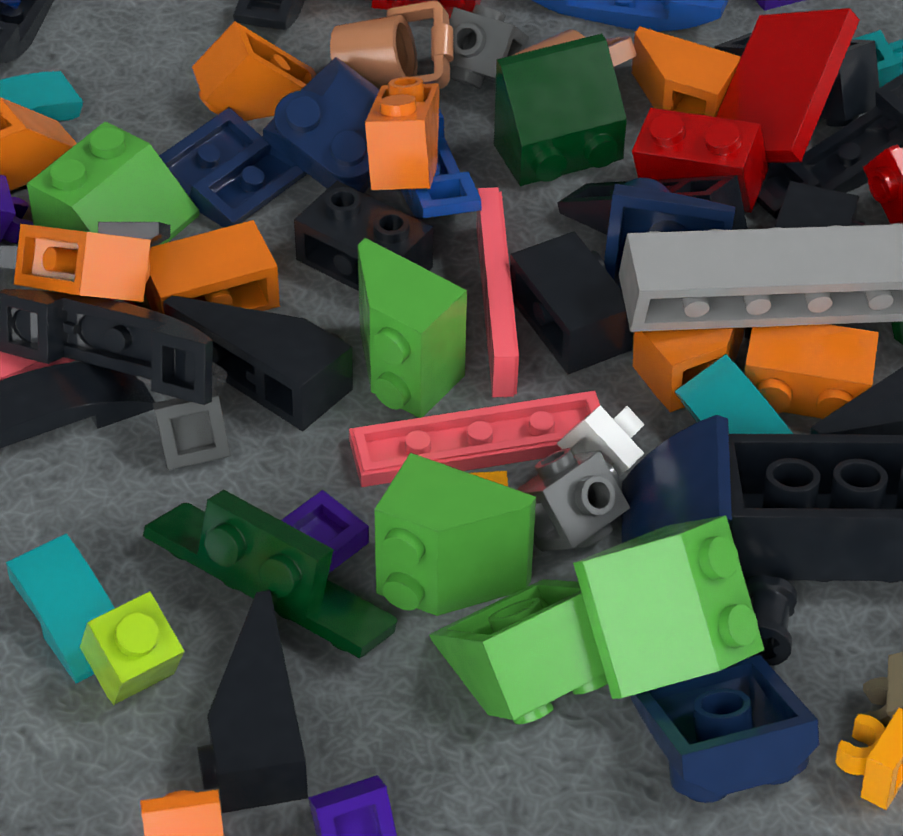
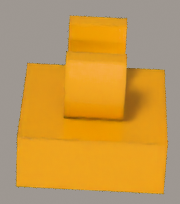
[835,708,903,810]

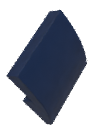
[159,107,307,227]
[622,415,732,543]

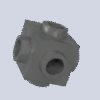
[449,5,529,89]
[516,448,630,551]

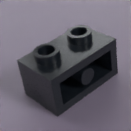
[294,181,433,291]
[510,231,633,374]

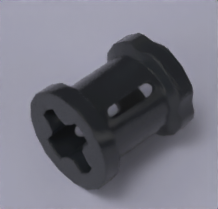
[745,574,798,666]

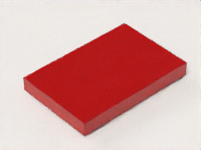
[716,8,860,163]

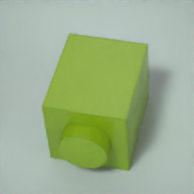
[80,591,185,705]

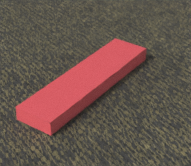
[476,187,519,397]
[349,391,600,487]

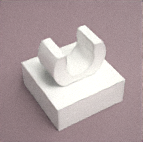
[557,405,645,476]

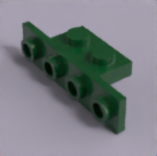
[143,490,397,659]

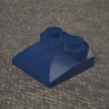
[263,57,379,193]
[604,178,736,288]
[631,655,819,803]

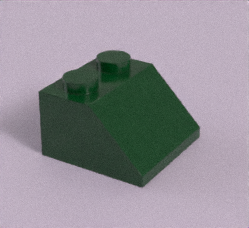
[494,33,627,186]

